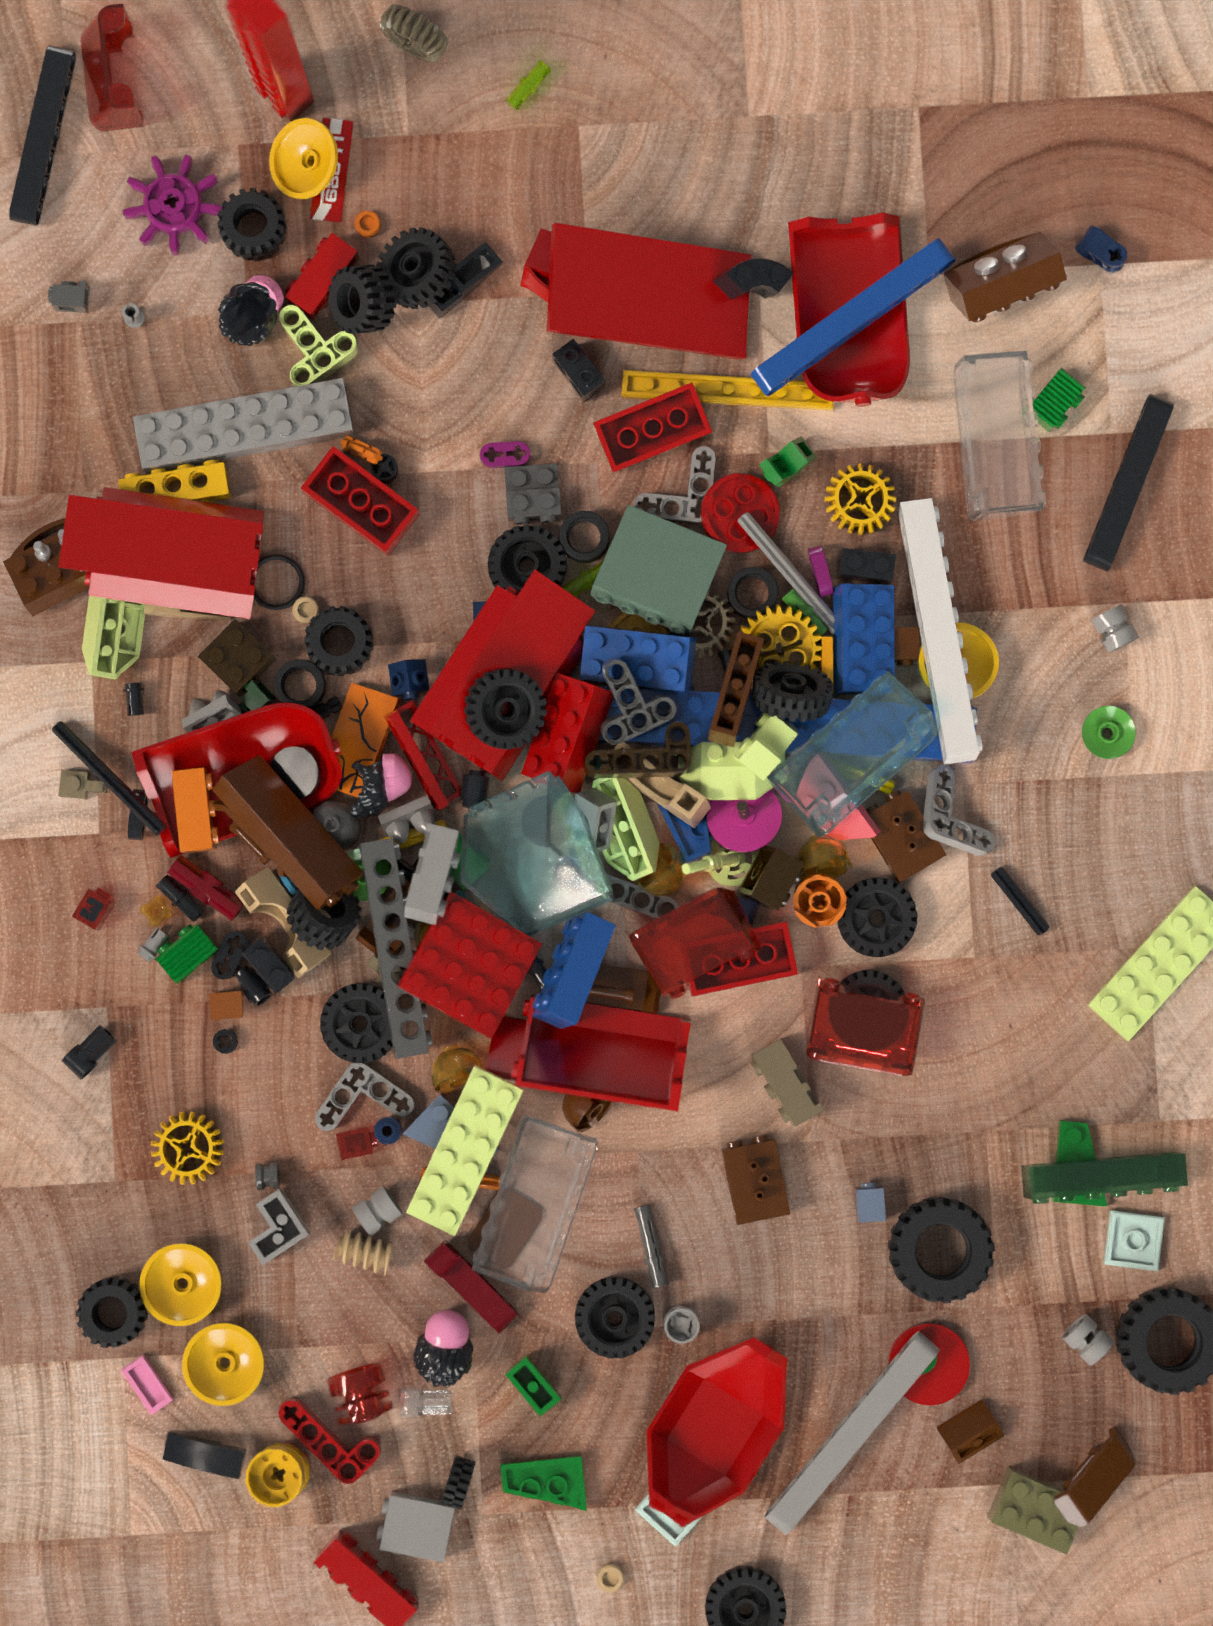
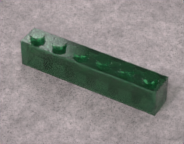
[1021,1152,1188,1204]

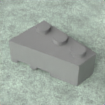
[404,823,461,925]

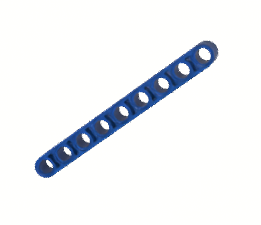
[750,238,956,397]

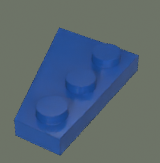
[657,782,712,863]

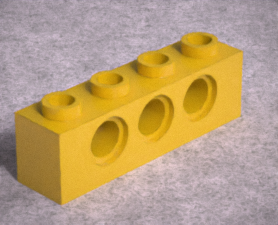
[118,460,232,502]

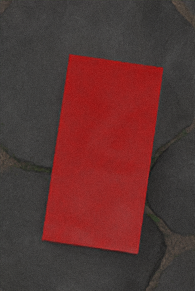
[546,223,751,360]

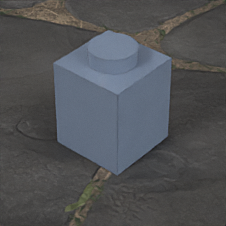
[854,1182,886,1223]

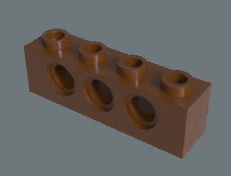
[708,632,764,747]

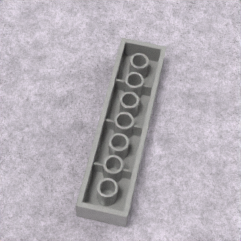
[133,378,355,474]

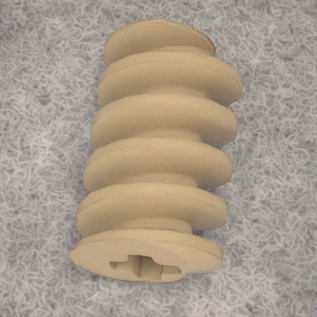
[333,1229,393,1276]

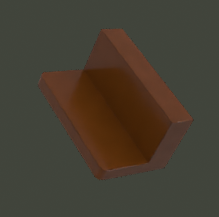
[937,1400,1004,1464]

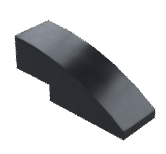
[427,242,503,319]
[163,1432,247,1479]

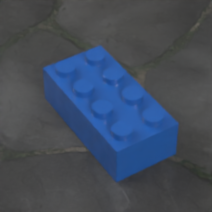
[833,584,895,695]
[580,625,697,692]
[532,912,616,1029]

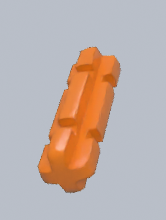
[340,435,383,464]

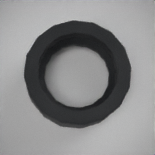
[560,511,610,563]
[727,567,778,619]
[274,659,326,709]

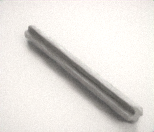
[738,512,835,634]

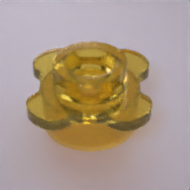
[140,895,172,927]

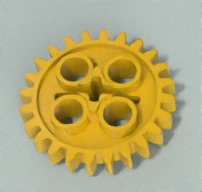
[741,604,822,670]

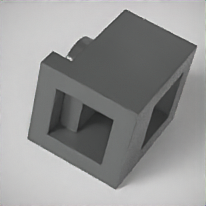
[48,281,90,313]

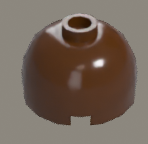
[562,1094,614,1133]

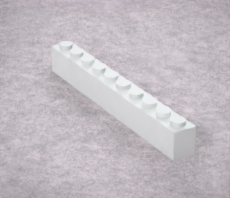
[898,498,982,764]

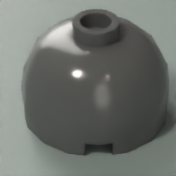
[311,800,361,851]

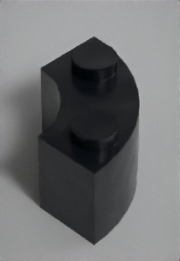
[713,258,794,299]

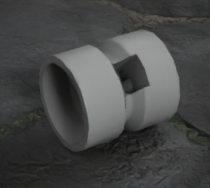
[1091,604,1139,653]
[352,1186,403,1236]
[664,1305,699,1344]
[1062,1314,1114,1366]

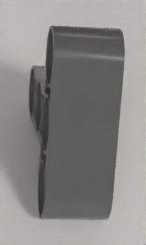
[600,658,676,745]

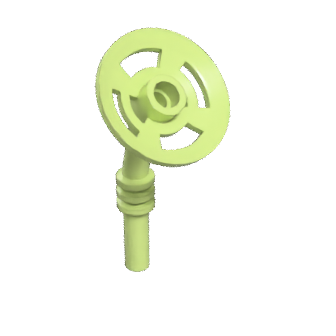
[682,840,758,886]

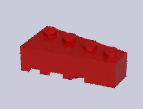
[313,1529,419,1626]

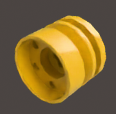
[246,1443,310,1507]

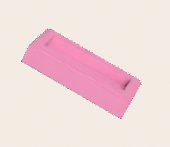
[121,1354,175,1415]

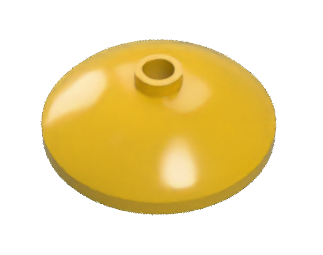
[269,118,338,199]
[918,623,999,700]
[139,1243,222,1326]
[182,1323,264,1406]

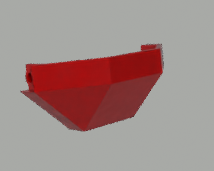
[646,1337,787,1528]

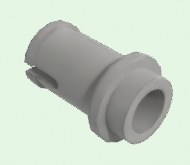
[122,303,145,328]
[137,927,170,963]

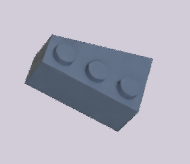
[403,1093,500,1156]

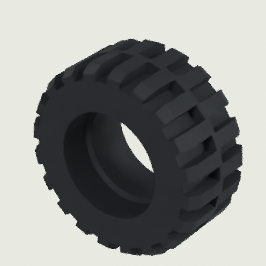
[888,1197,995,1303]
[1116,1287,1213,1395]

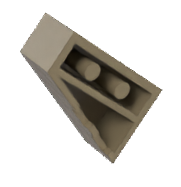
[750,1039,824,1127]

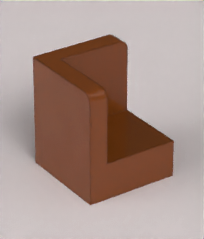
[209,991,244,1020]

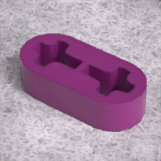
[480,441,530,469]
[808,545,833,597]

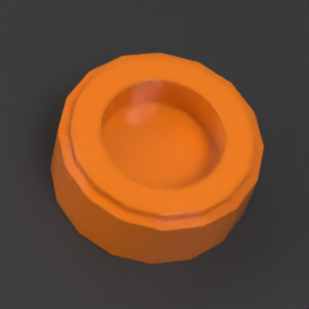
[354,210,381,238]

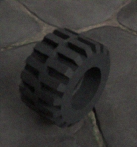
[217,188,287,261]
[328,265,397,334]
[304,606,374,676]
[286,890,361,950]
[76,1277,149,1348]

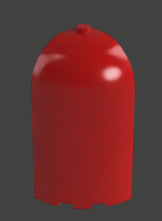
[788,212,910,407]
[131,703,342,858]

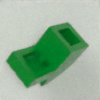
[759,436,818,487]

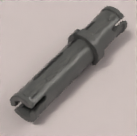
[634,1204,669,1288]

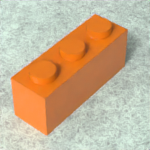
[172,768,219,853]

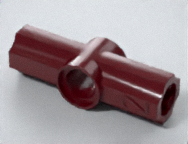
[167,855,245,921]

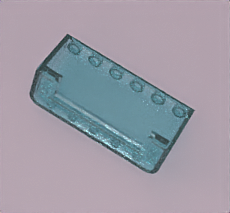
[767,671,938,837]

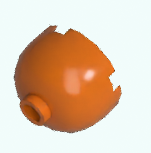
[793,873,846,928]

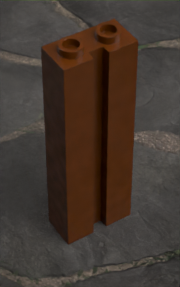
[213,754,364,910]

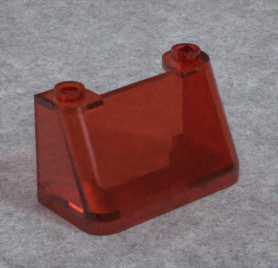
[80,3,144,131]
[629,887,762,999]
[806,978,925,1076]

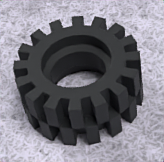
[441,1455,476,1510]

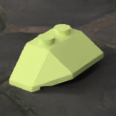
[82,596,145,679]
[677,742,786,800]
[592,778,660,881]

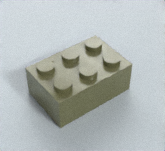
[987,1467,1078,1555]

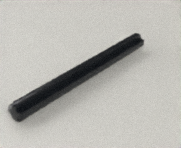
[52,721,166,836]

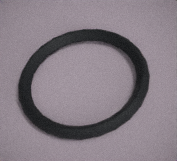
[254,554,305,610]

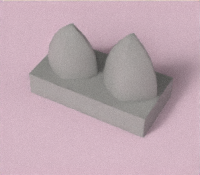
[181,690,242,732]
[378,795,436,843]

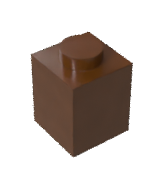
[894,627,920,667]

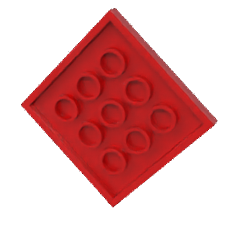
[397,891,542,1039]

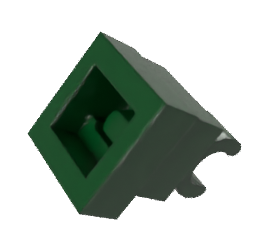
[239,678,276,714]

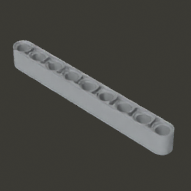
[764,1331,940,1535]

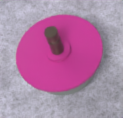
[707,789,782,852]

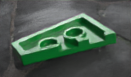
[1052,1121,1107,1207]
[500,1455,587,1511]

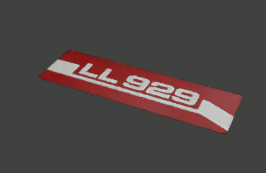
[310,118,354,222]

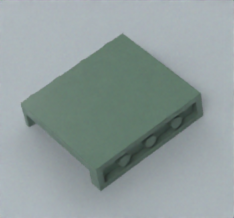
[590,505,727,636]

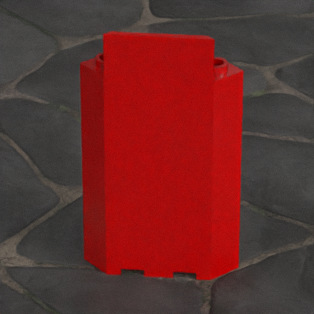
[58,487,264,619]
[410,569,595,782]
[485,994,691,1112]

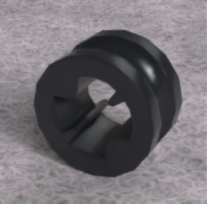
[213,1029,238,1054]

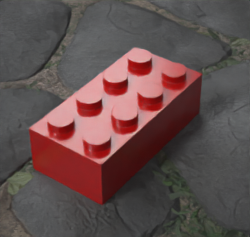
[593,382,712,473]
[301,446,420,556]
[521,672,613,793]
[680,922,798,997]

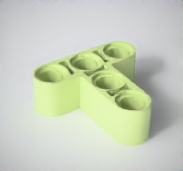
[279,305,358,387]

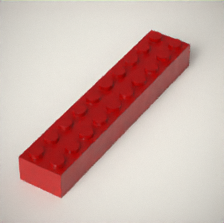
[225,0,314,122]

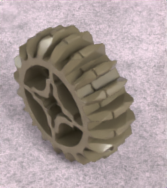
[379,4,448,63]
[664,588,736,659]

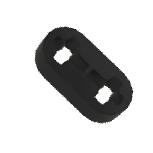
[128,789,148,841]
[211,931,248,980]

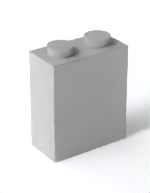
[376,1491,455,1562]

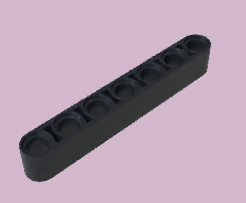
[9,45,76,226]
[1083,394,1175,572]

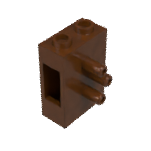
[865,790,946,883]
[721,1135,790,1225]

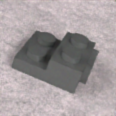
[504,463,561,525]

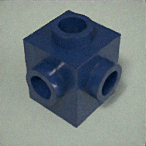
[388,659,430,700]

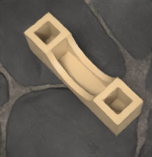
[607,742,711,829]
[235,867,331,978]

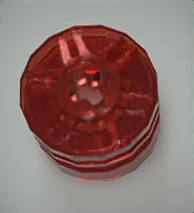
[326,1362,394,1425]

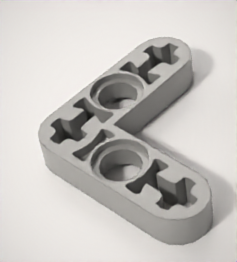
[633,446,716,524]
[923,765,995,856]
[315,1063,415,1131]

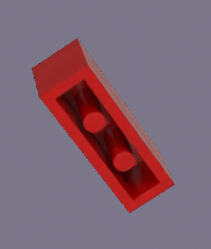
[285,233,360,320]

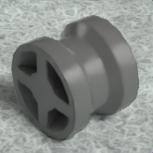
[255,1162,280,1190]

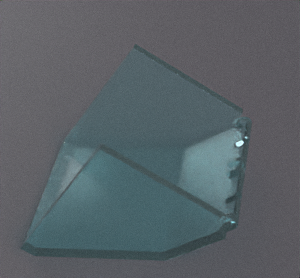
[461,771,613,936]

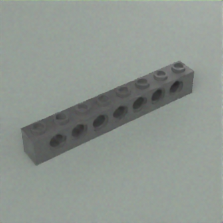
[359,838,432,1059]

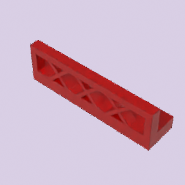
[383,700,461,810]

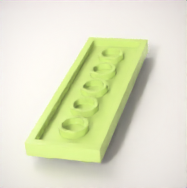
[1087,886,1213,1041]
[406,1065,524,1236]

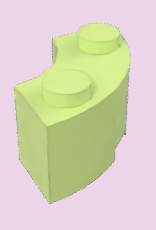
[738,712,798,781]

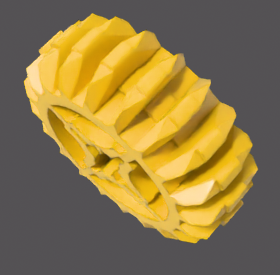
[824,463,897,536]
[151,1111,224,1185]

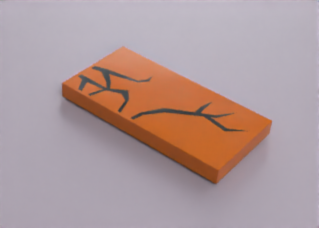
[331,683,401,798]

